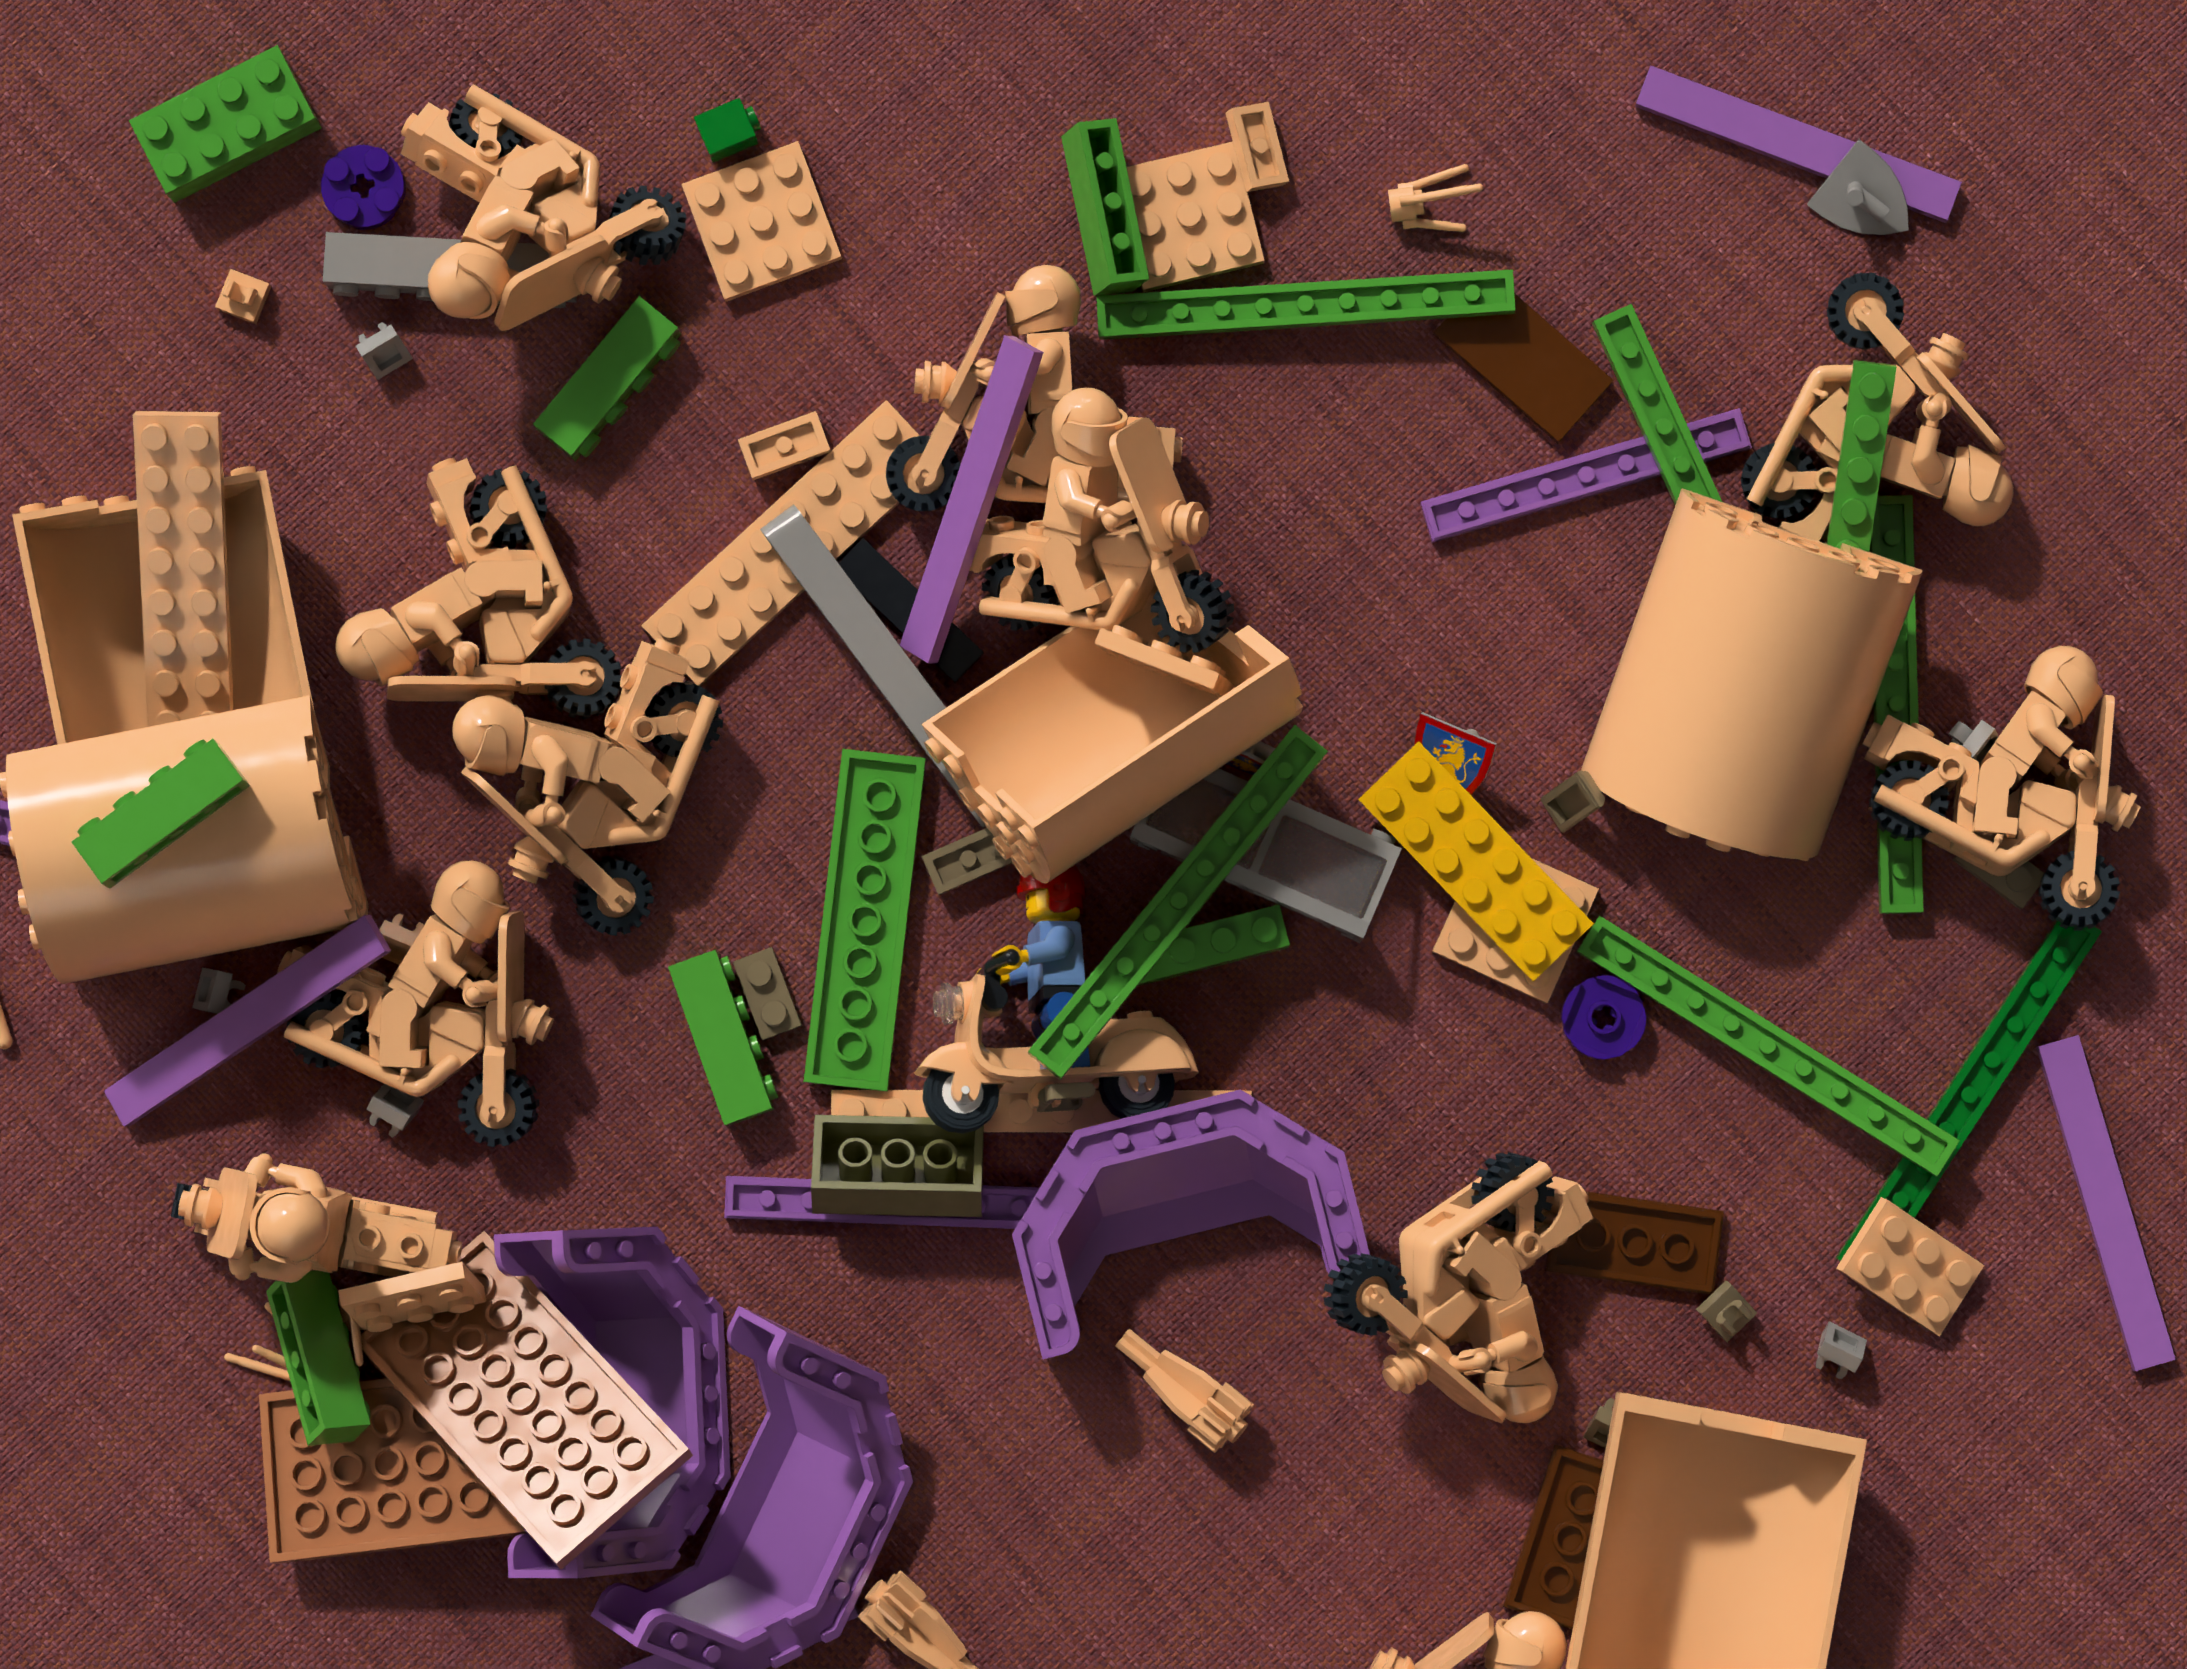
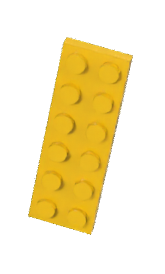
[1358,741,1594,982]

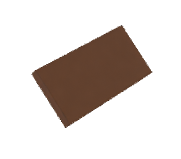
[1433,293,1614,444]
[1545,1191,1724,1295]
[1503,1444,1604,1629]

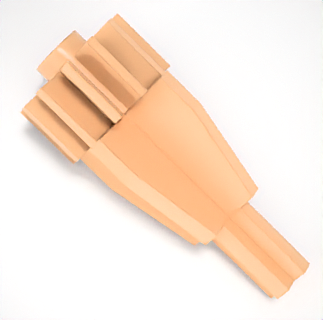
[1115,1329,1254,1453]
[858,1570,979,1669]

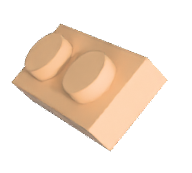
[1226,102,1289,192]
[738,411,831,480]

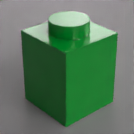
[694,98,761,163]

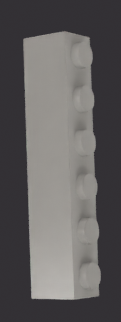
[323,232,577,308]

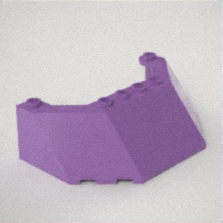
[1012,1089,1370,1359]
[494,1226,731,1578]
[591,1306,913,1669]

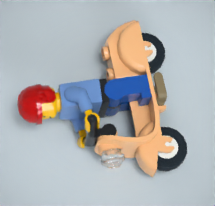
[914,865,1199,1134]

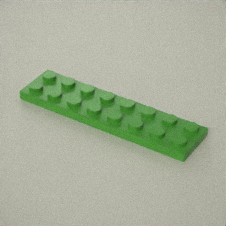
[804,749,926,1091]

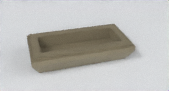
[1540,770,1605,833]

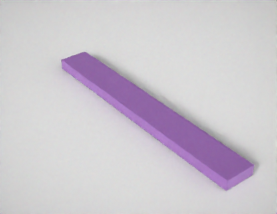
[1635,65,1962,223]
[900,335,1044,663]
[1420,408,1752,543]
[104,915,391,1127]
[2036,1035,2176,1371]
[724,1176,1039,1229]

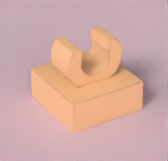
[215,269,271,324]
[379,913,424,965]

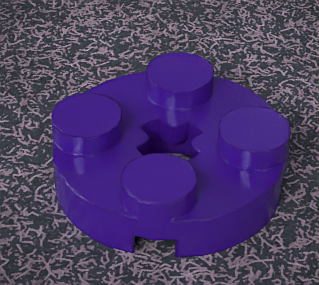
[321,145,406,230]
[1561,975,1646,1060]

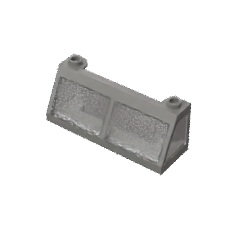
[1130,769,1402,943]

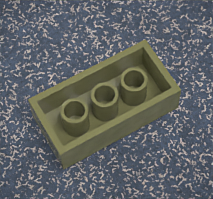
[811,1115,984,1217]

